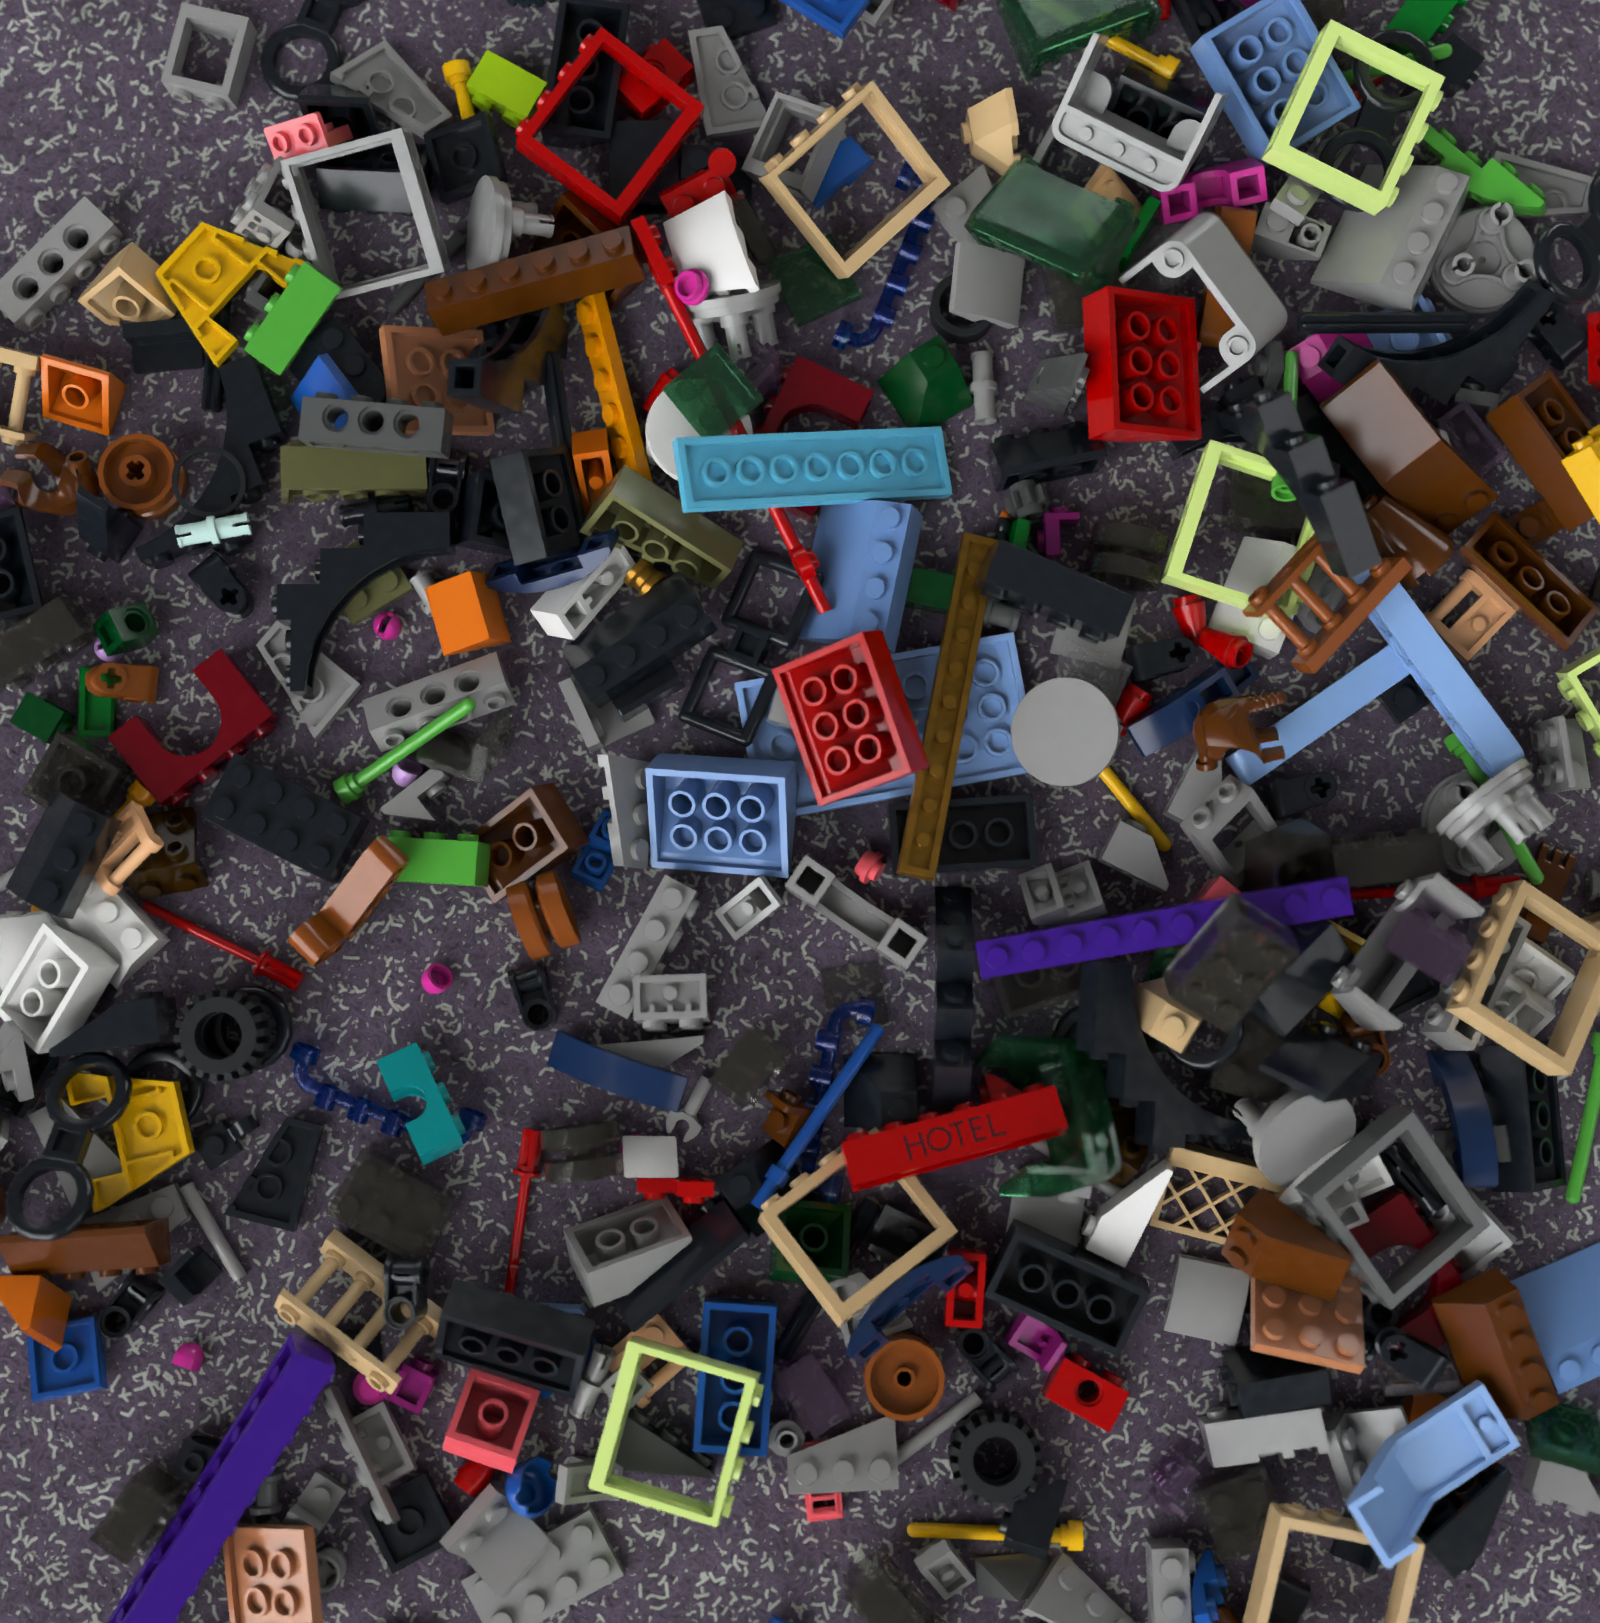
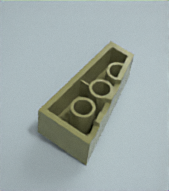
[280,441,427,504]
[579,464,744,589]

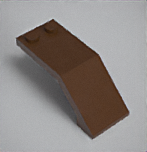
[1319,358,1499,535]

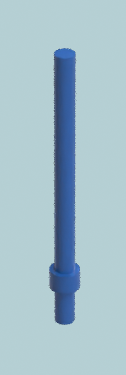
[750,1023,885,1211]

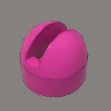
[373,611,402,640]
[421,963,453,994]
[171,1343,204,1372]

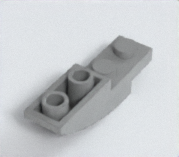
[1269,122,1354,227]

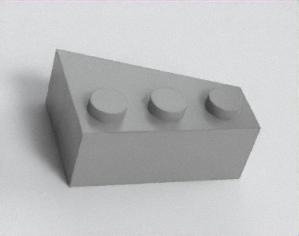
[1198,1405,1331,1468]

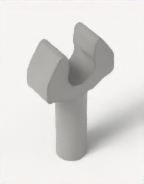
[666,1075,714,1142]

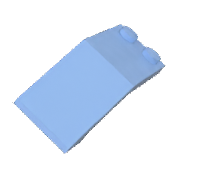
[1345,1379,1520,1569]

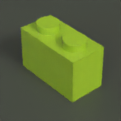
[466,49,547,129]

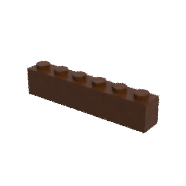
[424,225,646,336]

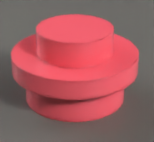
[854,849,886,884]

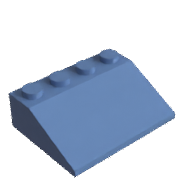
[1189,0,1361,169]
[798,500,923,654]
[645,753,797,878]
[1510,1241,1600,1394]

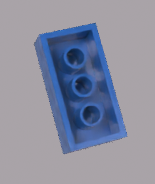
[693,1295,778,1457]

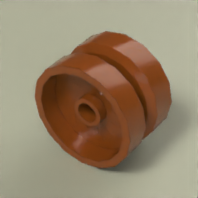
[97,433,189,520]
[506,869,582,961]
[863,1331,945,1422]

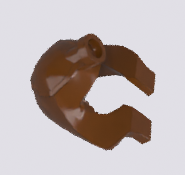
[0,442,99,517]
[1192,691,1287,772]

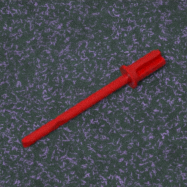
[1349,873,1520,902]
[142,900,305,991]
[504,1127,544,1295]

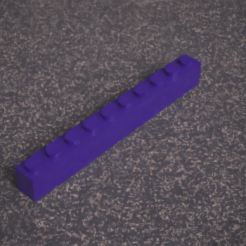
[975,876,1354,979]
[107,1333,336,1623]

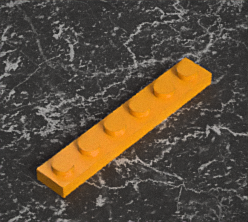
[576,292,653,483]

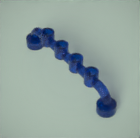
[831,161,936,351]
[800,996,876,1204]
[289,1042,488,1144]

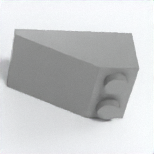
[564,1195,692,1307]

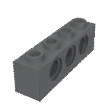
[298,392,454,459]

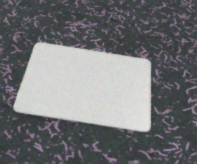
[622,1136,678,1178]

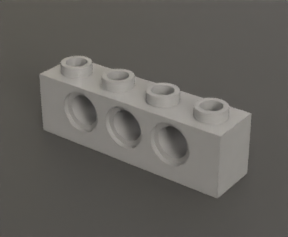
[0,196,124,333]
[362,652,516,753]

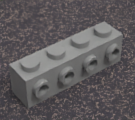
[596,875,700,1019]
[1420,907,1532,1051]
[1145,1537,1196,1623]

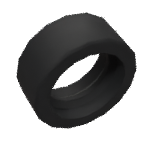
[929,274,993,344]

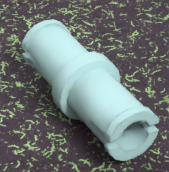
[174,512,252,548]

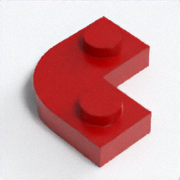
[636,1175,714,1203]

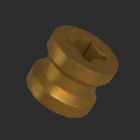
[623,559,668,597]

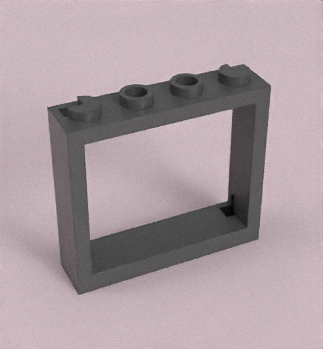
[1294,1104,1490,1310]

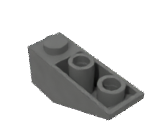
[1024,353,1091,416]
[615,1407,716,1479]

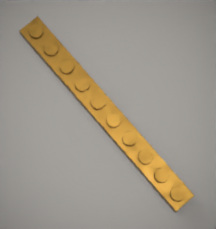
[896,532,998,882]

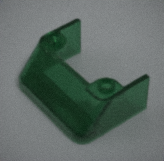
[974,1034,1122,1197]

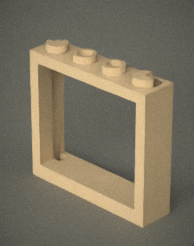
[758,80,951,279]
[1446,880,1600,1076]
[757,1126,958,1328]
[1243,1501,1425,1623]

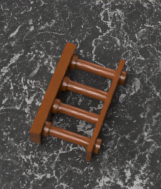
[1242,533,1412,674]

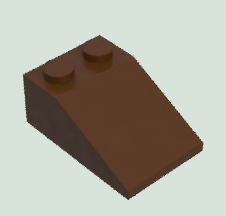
[471,782,590,904]
[1221,1188,1355,1301]

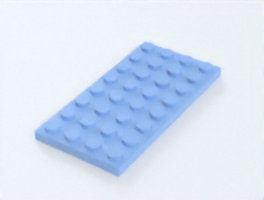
[734,632,1029,817]

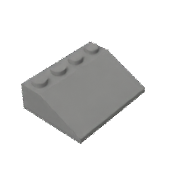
[1310,164,1470,312]

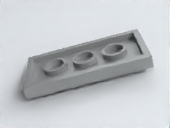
[461,1507,625,1623]

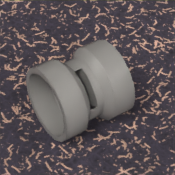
[316,1547,348,1593]

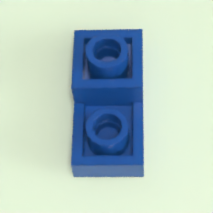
[801,136,874,209]
[570,809,616,893]
[1192,1549,1228,1623]

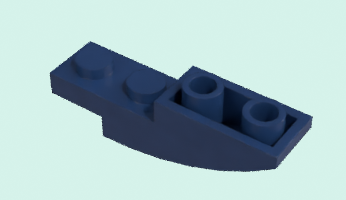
[1125,660,1260,757]

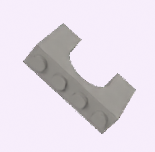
[785,855,928,970]

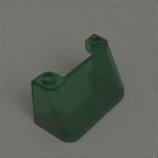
[996,0,1162,81]
[964,157,1141,295]

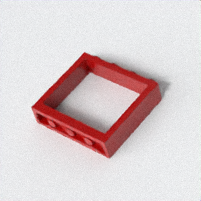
[515,27,705,227]

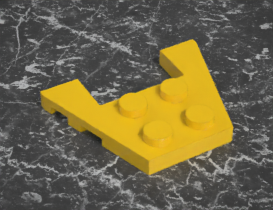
[155,222,304,368]
[66,1073,195,1213]

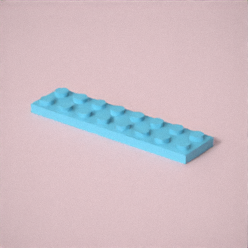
[672,426,953,513]

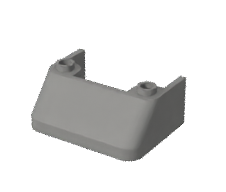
[1052,32,1229,192]
[1118,212,1288,394]
[1330,873,1485,1031]

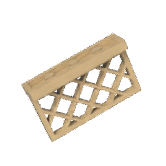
[1148,1142,1302,1245]

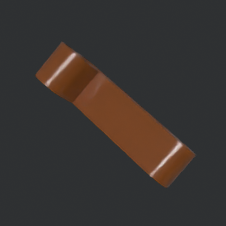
[1196,205,1257,348]
[288,835,411,967]

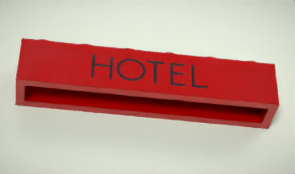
[841,1083,1068,1192]

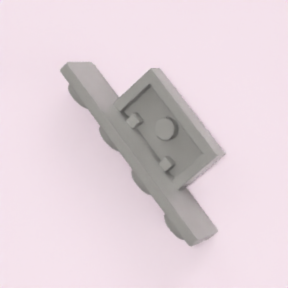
[323,1386,418,1525]

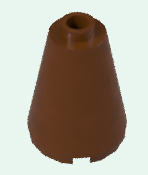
[1361,493,1456,591]

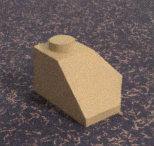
[960,87,1021,182]
[78,242,177,326]
[1133,971,1220,1053]

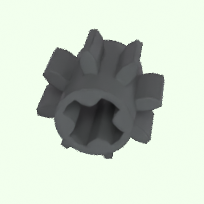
[1003,479,1050,521]

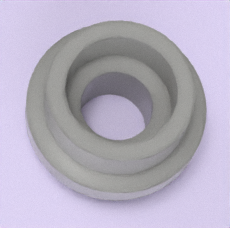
[768,1419,804,1457]

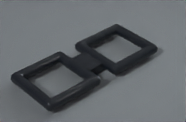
[678,549,824,747]

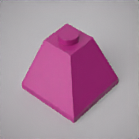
[1286,334,1374,404]

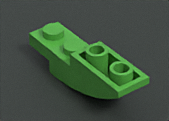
[1421,125,1547,216]

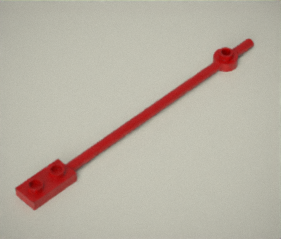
[630,215,832,615]

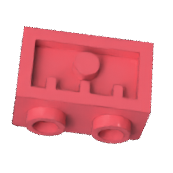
[264,111,353,159]

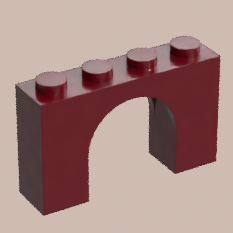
[753,355,874,523]
[107,648,281,807]
[1349,1188,1464,1349]

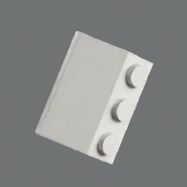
[1207,536,1316,660]
[49,876,170,989]
[0,922,119,1054]

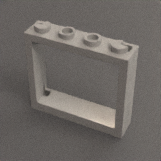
[280,126,452,300]

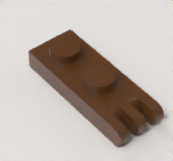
[1519,841,1577,944]

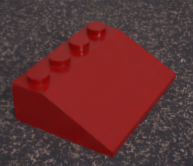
[1082,286,1202,442]
[771,630,930,807]

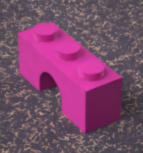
[1151,157,1268,225]

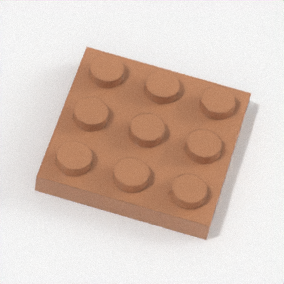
[379,325,495,436]
[1251,1272,1365,1374]
[222,1523,323,1623]

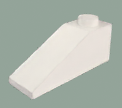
[530,545,636,640]
[1081,1159,1173,1268]

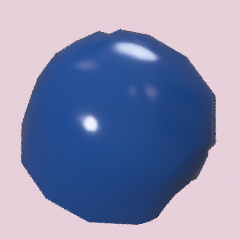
[504,1456,557,1518]

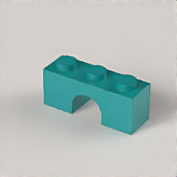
[376,1042,466,1166]

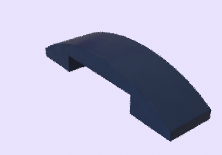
[485,528,620,593]
[547,1030,690,1112]
[1426,1050,1499,1189]
[846,1255,974,1365]

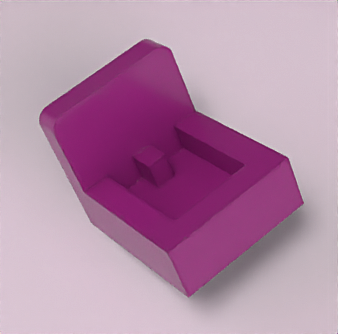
[1035,507,1080,561]
[1004,1313,1068,1372]
[387,1356,441,1415]

